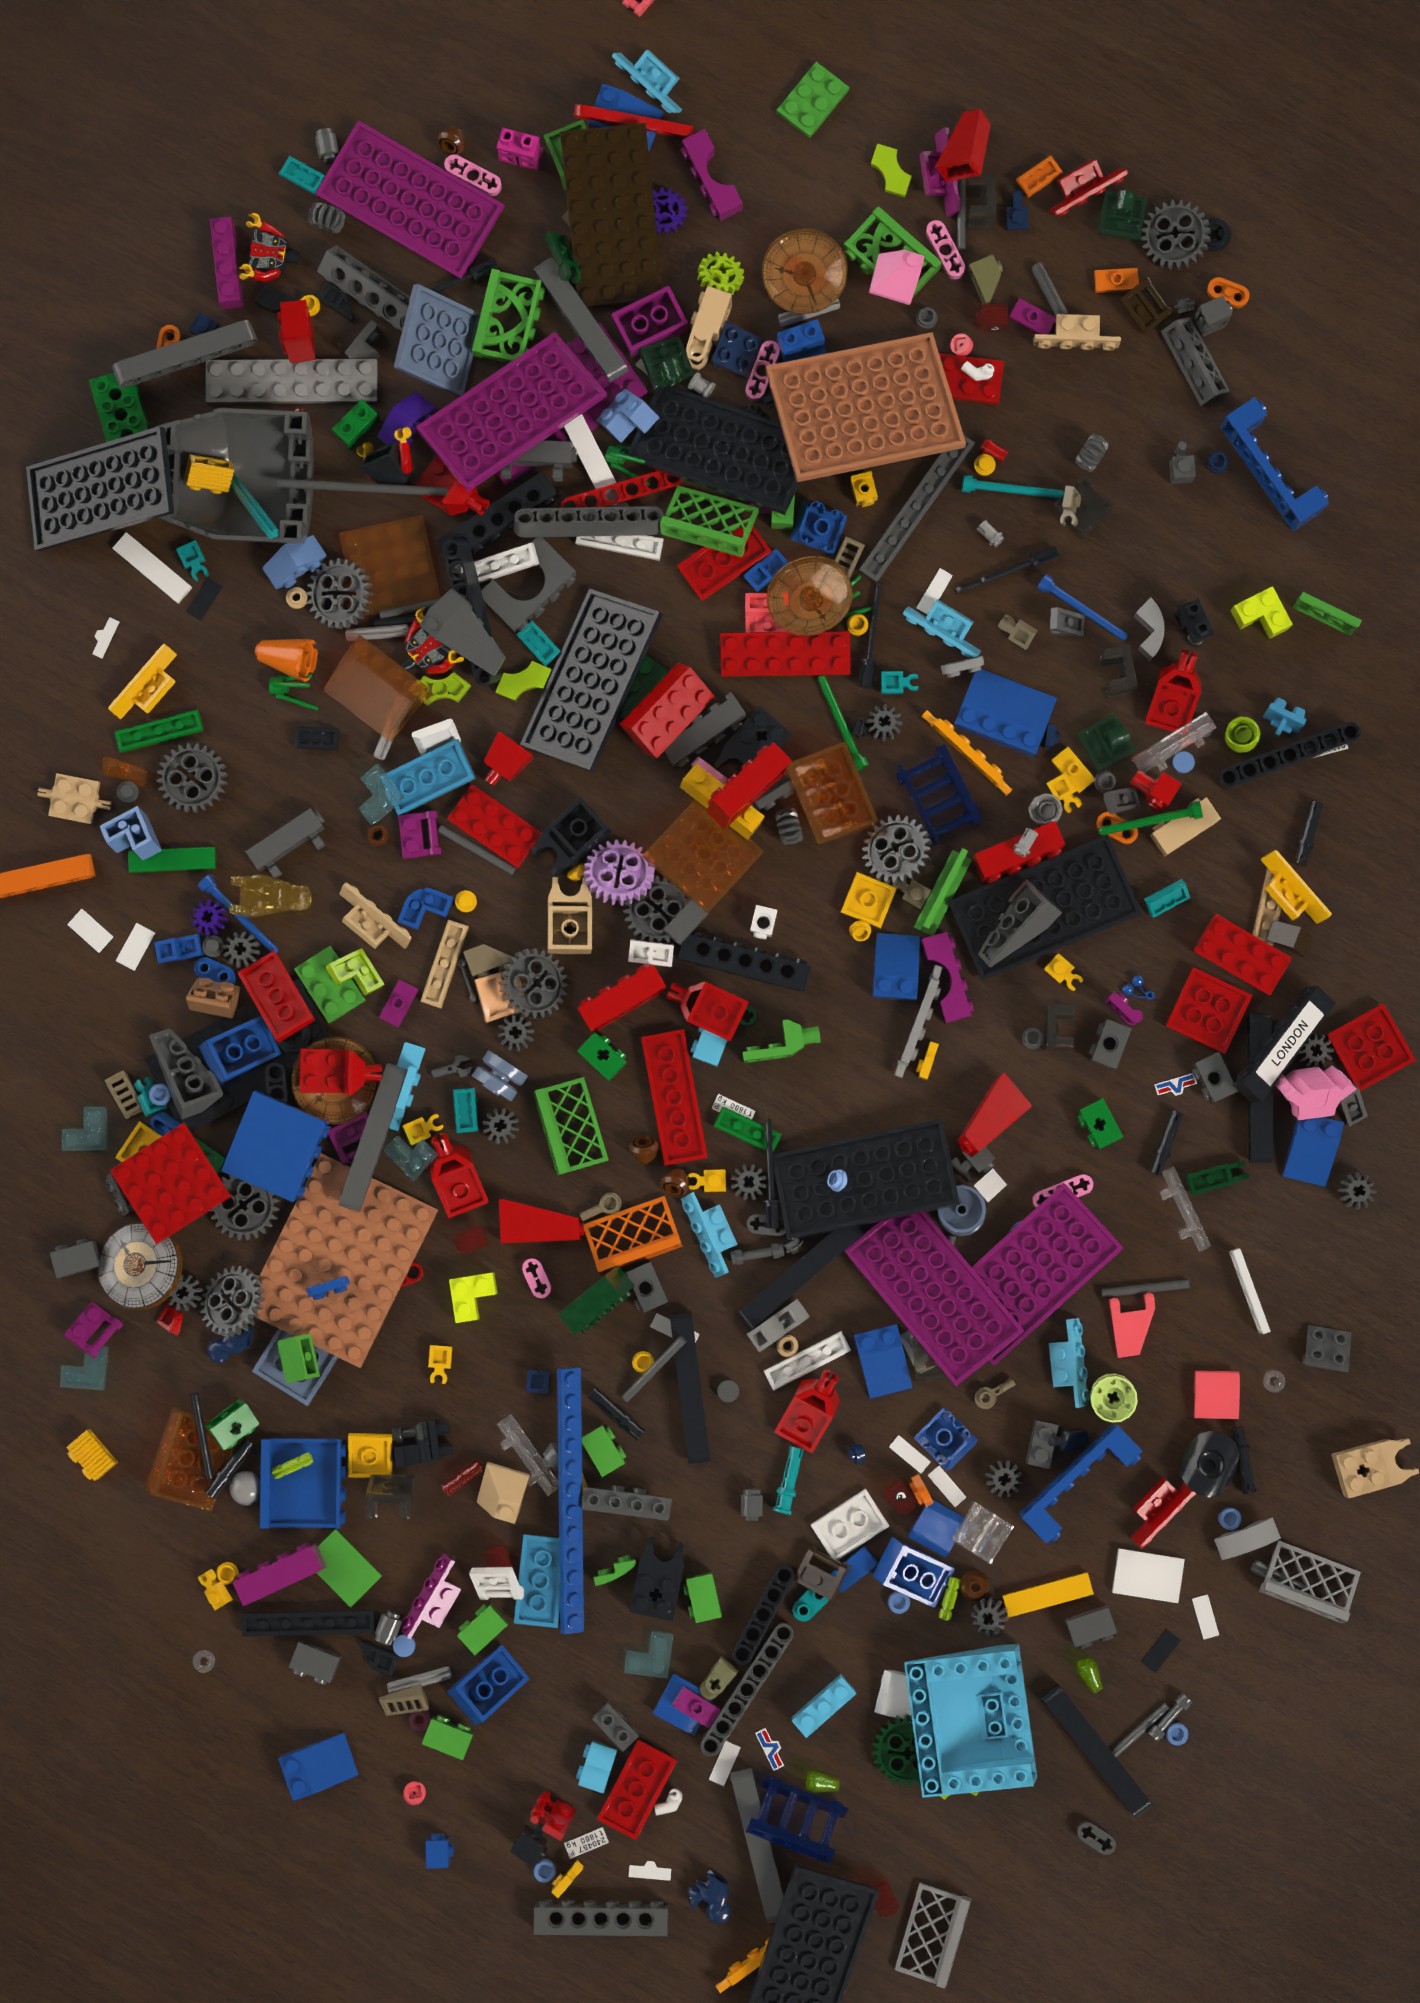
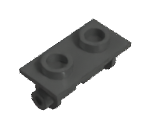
[105,1172,135,1216]

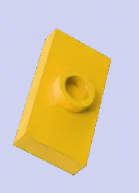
[1051,747,1095,794]

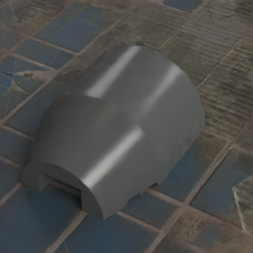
[153,408,314,544]

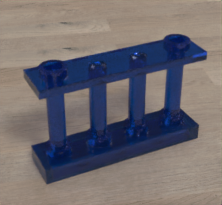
[896,744,983,846]
[745,1776,849,1864]

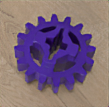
[653,187,687,235]

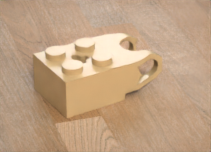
[686,286,732,371]
[547,877,592,954]
[1331,1438,1419,1498]

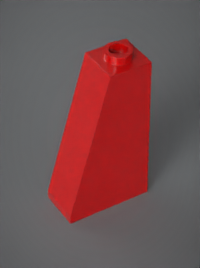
[935,109,991,182]
[957,1073,1032,1158]
[499,1199,584,1243]

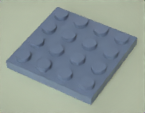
[394,284,481,397]

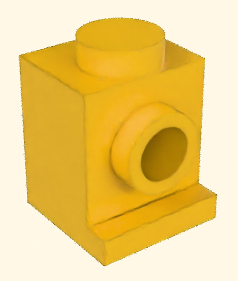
[850,471,878,507]

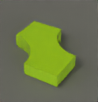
[871,144,911,198]
[495,661,552,701]
[410,672,471,706]

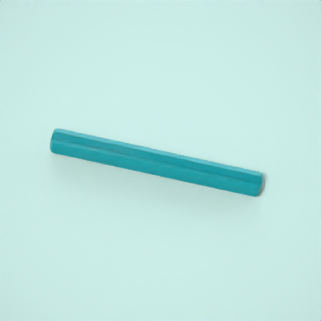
[230,475,279,539]

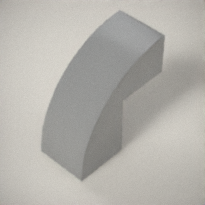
[1134,597,1164,661]
[747,1299,810,1352]
[1214,1517,1281,1560]

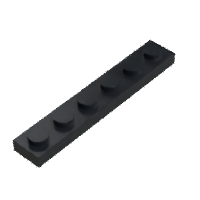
[242,1610,375,1636]

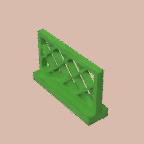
[660,485,759,557]
[913,848,972,936]
[533,1077,608,1176]

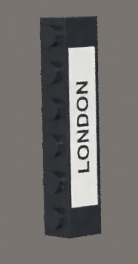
[1233,986,1336,1103]

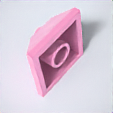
[869,250,925,305]

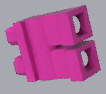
[496,127,544,171]

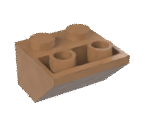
[186,978,240,1019]

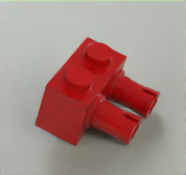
[1129,770,1182,812]

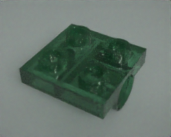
[1097,190,1147,241]
[639,336,695,390]
[1076,713,1136,772]

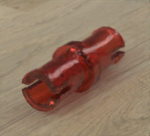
[441,1459,485,1497]

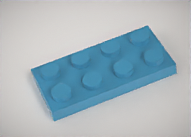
[381,739,476,815]
[514,1534,560,1628]

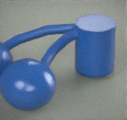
[1122,975,1156,1000]

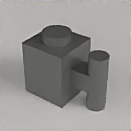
[1169,441,1196,484]
[952,1146,996,1183]

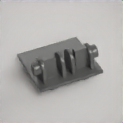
[1302,1325,1351,1373]

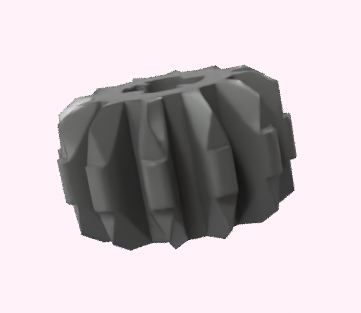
[308,202,345,233]
[1075,433,1109,472]
[866,704,903,742]
[775,808,803,845]
[223,931,260,968]
[498,1015,535,1052]
[1298,1032,1334,1068]
[483,1108,520,1145]
[731,1164,767,1201]
[1338,1172,1377,1210]
[165,1274,203,1311]
[985,1460,1023,1498]
[971,1597,1009,1636]

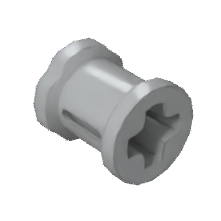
[688,372,716,399]

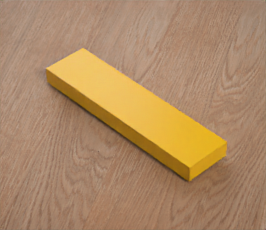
[1002,1572,1094,1617]

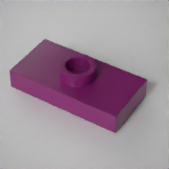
[1008,298,1056,335]
[379,979,419,1028]
[671,1686,721,1728]

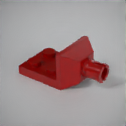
[414,455,490,516]
[1145,650,1201,736]
[667,982,749,1042]
[299,1048,382,1095]
[428,1133,489,1218]
[774,1369,840,1453]

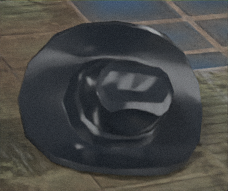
[1180,1431,1240,1497]

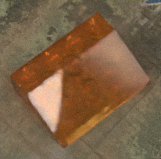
[324,635,430,742]
[787,741,878,845]
[144,1406,234,1511]

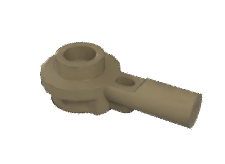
[579,1192,622,1221]
[974,1378,1016,1409]

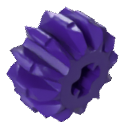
[190,899,228,936]

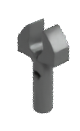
[431,1055,473,1078]

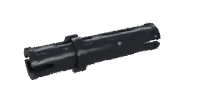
[1293,801,1323,867]
[1149,1110,1184,1176]
[587,1387,646,1441]
[1230,1426,1257,1494]
[204,1437,255,1499]

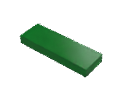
[713,1107,782,1152]

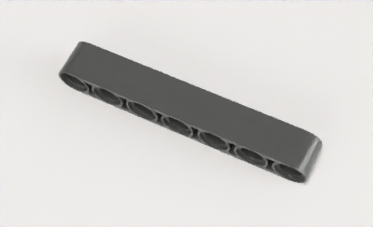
[533,257,629,383]
[111,320,258,388]
[514,506,663,537]
[339,1063,408,1212]
[701,1621,793,1756]
[730,1768,784,1924]

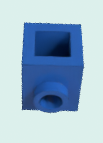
[426,1833,454,1869]

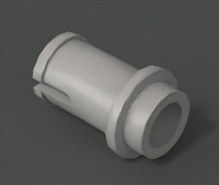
[977,520,1004,547]
[1014,828,1038,857]

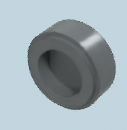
[717,1380,739,1402]

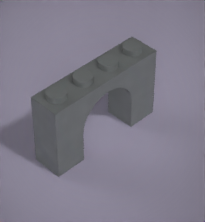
[481,537,576,634]

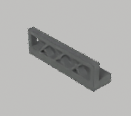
[1161,317,1230,406]

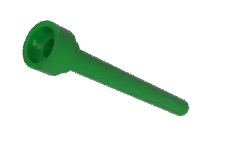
[817,675,869,772]
[1098,801,1203,835]

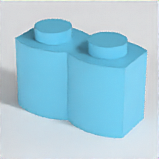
[576,1741,618,1793]

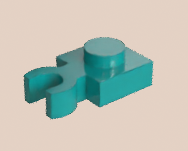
[176,540,209,582]
[881,671,918,694]
[134,1076,167,1117]

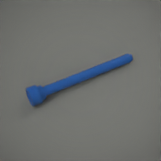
[1037,574,1128,640]
[197,874,278,953]

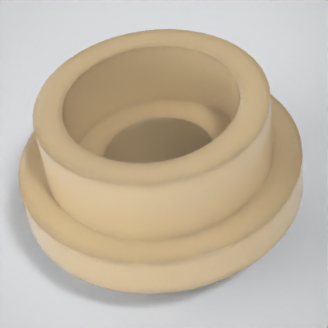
[286,587,308,609]
[776,1335,798,1357]

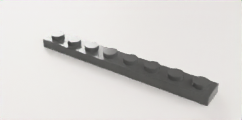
[859,436,975,583]

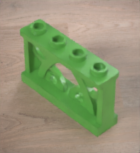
[843,206,942,305]
[472,269,546,363]

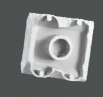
[412,719,461,755]
[874,1670,912,1720]

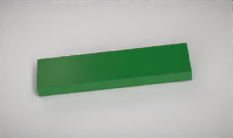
[114,709,204,753]
[128,847,216,873]

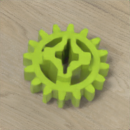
[697,252,744,295]

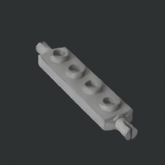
[894,965,943,1078]

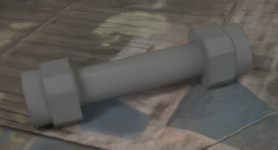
[731,1243,784,1265]
[1148,1693,1192,1742]

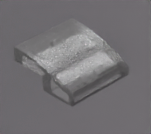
[952,1502,1014,1564]

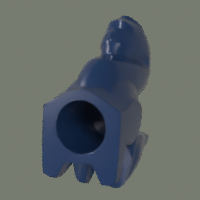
[207,1326,254,1363]
[688,1869,731,1924]

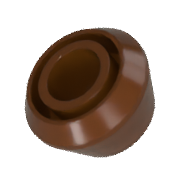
[437,127,465,155]
[629,1136,659,1164]
[660,1169,689,1197]
[959,1571,990,1601]

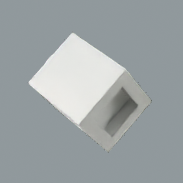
[750,905,777,940]

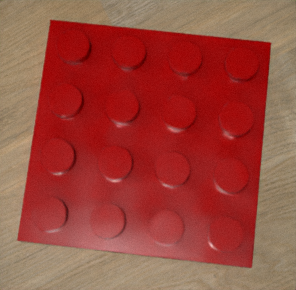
[110,1123,232,1244]

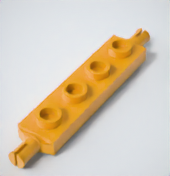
[921,710,1013,796]
[716,1939,769,1993]

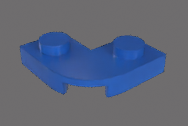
[397,888,454,930]

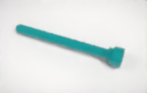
[962,475,1065,499]

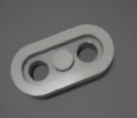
[941,656,985,678]

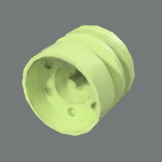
[1090,1373,1138,1423]

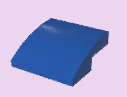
[653,1673,714,1736]

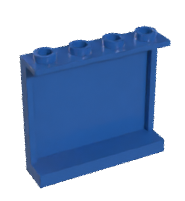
[221,1089,331,1202]
[260,1438,347,1529]

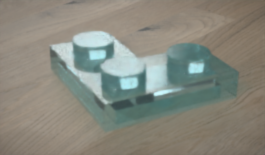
[359,764,405,825]
[62,1107,107,1151]
[384,1136,438,1182]
[60,1345,109,1391]
[624,1631,673,1679]

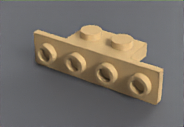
[1033,314,1121,351]
[339,882,412,949]

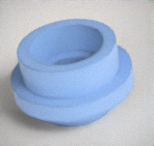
[827,1170,847,1192]

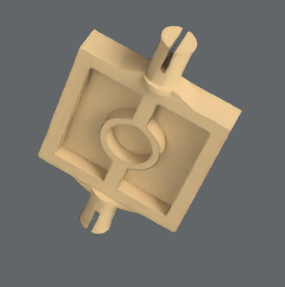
[37,773,112,824]

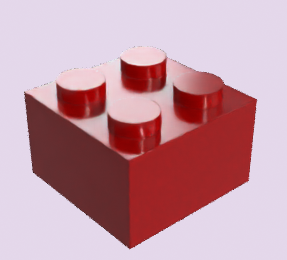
[277,300,316,363]

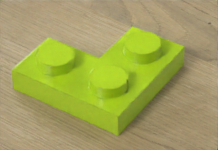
[326,948,385,996]

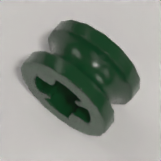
[740,1007,757,1027]

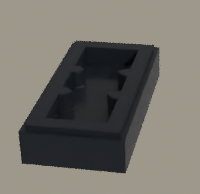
[295,727,340,751]

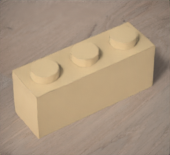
[1150,797,1221,857]

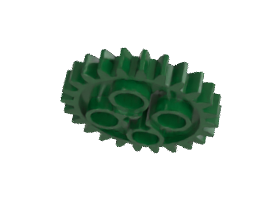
[872,1714,920,1788]

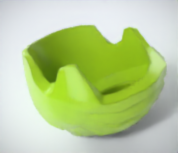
[1225,716,1261,753]

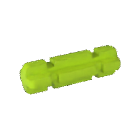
[271,1452,313,1479]
[939,1577,961,1621]

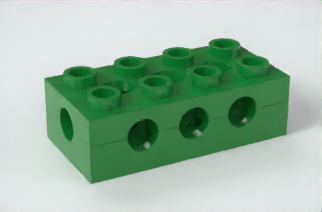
[89,373,150,442]

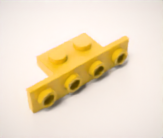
[108,644,177,719]
[1261,850,1332,924]

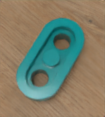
[792,1588,829,1622]

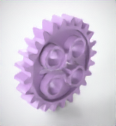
[584,840,654,906]

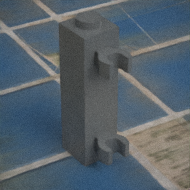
[501,440,577,482]
[246,808,326,879]

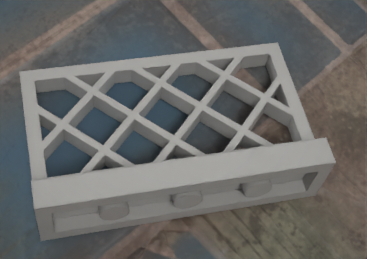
[1259,1540,1361,1624]
[895,1882,972,1989]

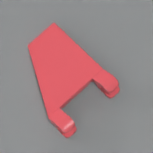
[1109,1293,1155,1358]

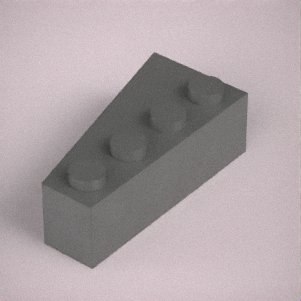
[664,692,746,768]

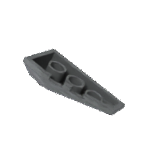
[420,589,506,676]
[978,879,1062,967]
[149,1028,223,1119]

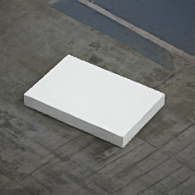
[810,1489,889,1560]
[1112,1548,1185,1603]

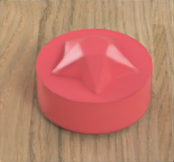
[950,333,973,356]
[403,1781,426,1805]

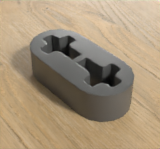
[747,1214,786,1236]
[1077,1821,1116,1855]

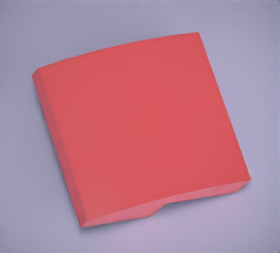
[745,593,789,632]
[1193,1371,1240,1419]

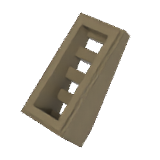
[832,536,865,580]
[104,1070,143,1119]
[379,1684,429,1716]

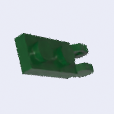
[544,231,582,284]
[1185,1160,1250,1196]

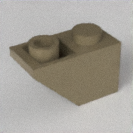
[463,944,512,979]

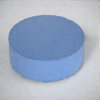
[1172,751,1195,774]
[149,1084,171,1106]
[1218,1507,1242,1530]
[888,1591,910,1614]
[393,1634,416,1657]
[1165,1722,1188,1746]
[534,1859,556,1883]

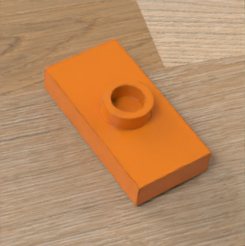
[1015,155,1063,198]
[1094,268,1139,293]

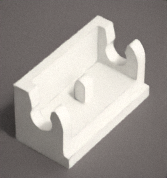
[628,939,675,967]

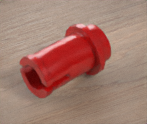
[980,438,1009,463]

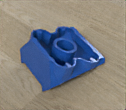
[790,500,847,555]
[914,1407,977,1471]
[908,1500,967,1558]

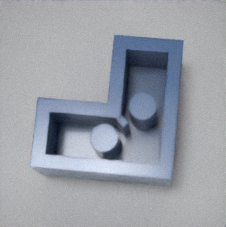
[596,389,659,443]
[262,535,327,589]
[100,806,162,860]

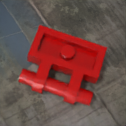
[530,1791,577,1841]

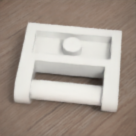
[469,1567,524,1600]

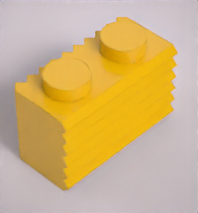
[184,454,234,494]
[67,1429,118,1481]

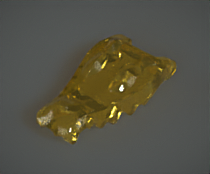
[229,875,311,917]

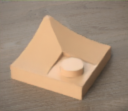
[474,970,525,1023]

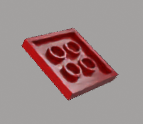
[1165,967,1253,1054]
[1326,1003,1416,1091]

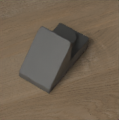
[344,320,380,359]
[1050,607,1085,637]
[1103,787,1141,815]
[1337,1083,1368,1127]

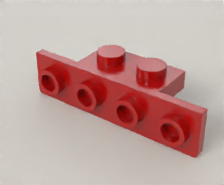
[1048,159,1128,217]
[1130,1477,1196,1548]

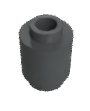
[315,128,339,162]
[741,1488,763,1521]
[375,1610,403,1645]

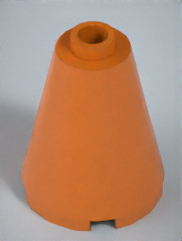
[255,639,318,682]

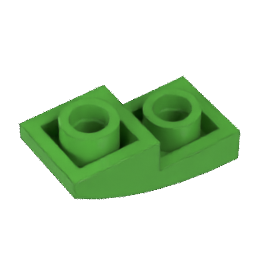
[594,1555,637,1586]

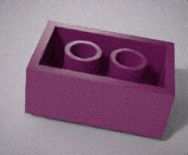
[611,286,688,359]

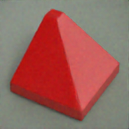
[156,1303,183,1335]

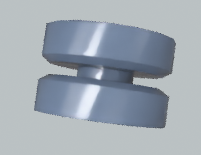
[472,1050,528,1102]
[938,1185,986,1236]

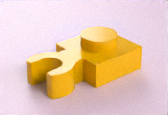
[1046,772,1082,813]
[1043,953,1083,991]
[916,1041,939,1080]
[402,1114,443,1146]
[688,1170,726,1192]
[428,1345,453,1384]
[198,1569,233,1610]
[552,1860,584,1898]

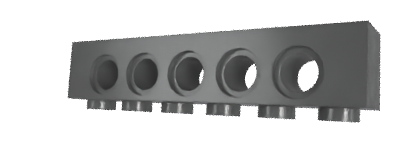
[317,245,410,331]
[534,1900,668,1936]

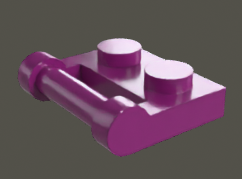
[398,811,442,859]
[1104,992,1143,1026]
[328,1112,384,1166]
[64,1301,123,1359]

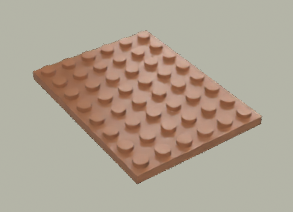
[766,332,966,482]
[256,1153,438,1368]

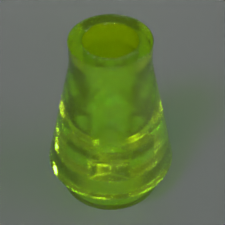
[1077,1658,1103,1693]
[806,1771,840,1793]

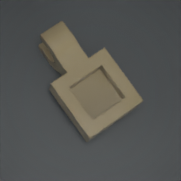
[1060,486,1081,527]
[998,614,1038,650]
[891,879,931,909]

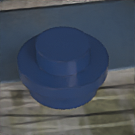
[1207,452,1229,473]
[847,1443,865,1465]

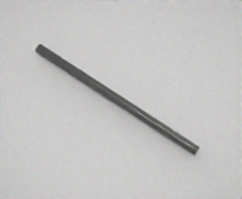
[277,479,450,496]

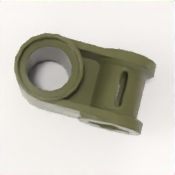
[699,1656,739,1700]

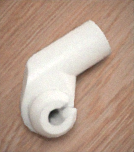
[961,361,994,381]
[654,1789,682,1816]

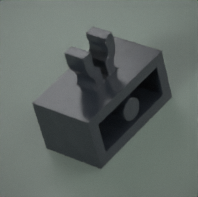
[510,1823,548,1867]

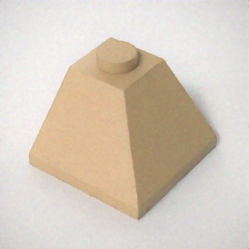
[477,1462,530,1524]

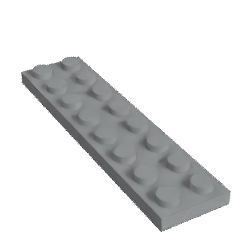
[206,359,378,404]

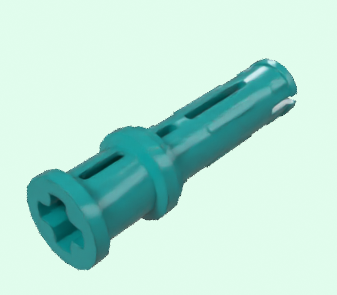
[772,1446,804,1515]

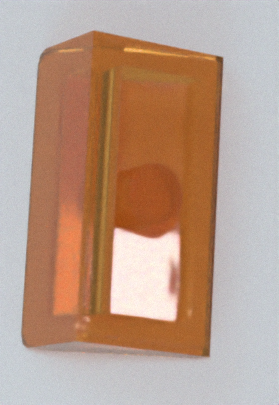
[103,756,148,787]

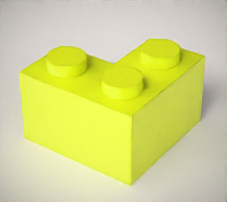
[1230,586,1293,639]
[449,1273,498,1323]

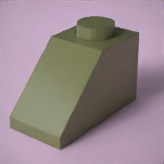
[968,255,1003,309]

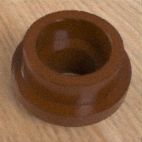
[367,824,389,846]

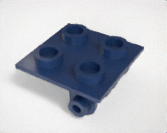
[711,321,763,379]

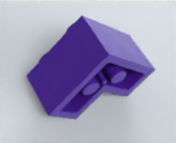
[377,391,436,447]

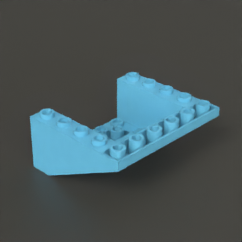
[904,1643,1037,1798]

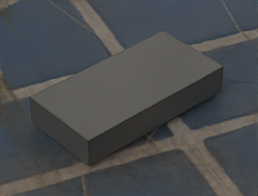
[664,898,709,945]

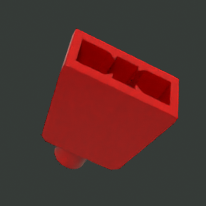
[484,731,534,787]

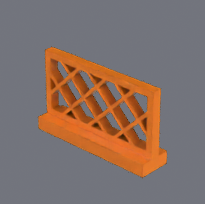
[584,1196,683,1276]

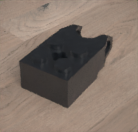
[714,706,792,770]
[530,797,613,877]
[630,1536,684,1621]

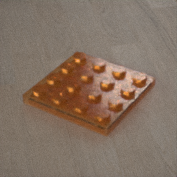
[339,515,441,616]
[642,799,764,913]

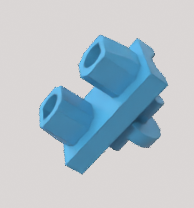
[1263,698,1307,735]

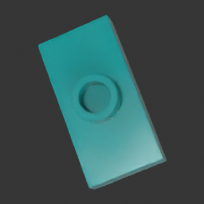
[279,156,325,196]
[516,620,561,667]
[1144,879,1190,918]
[453,1088,478,1133]

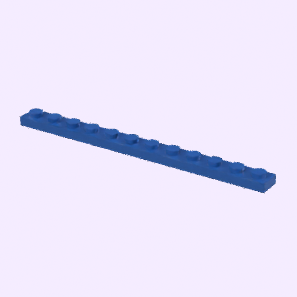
[557,1367,584,1634]

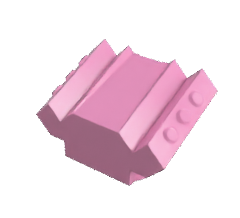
[1275,1065,1357,1120]

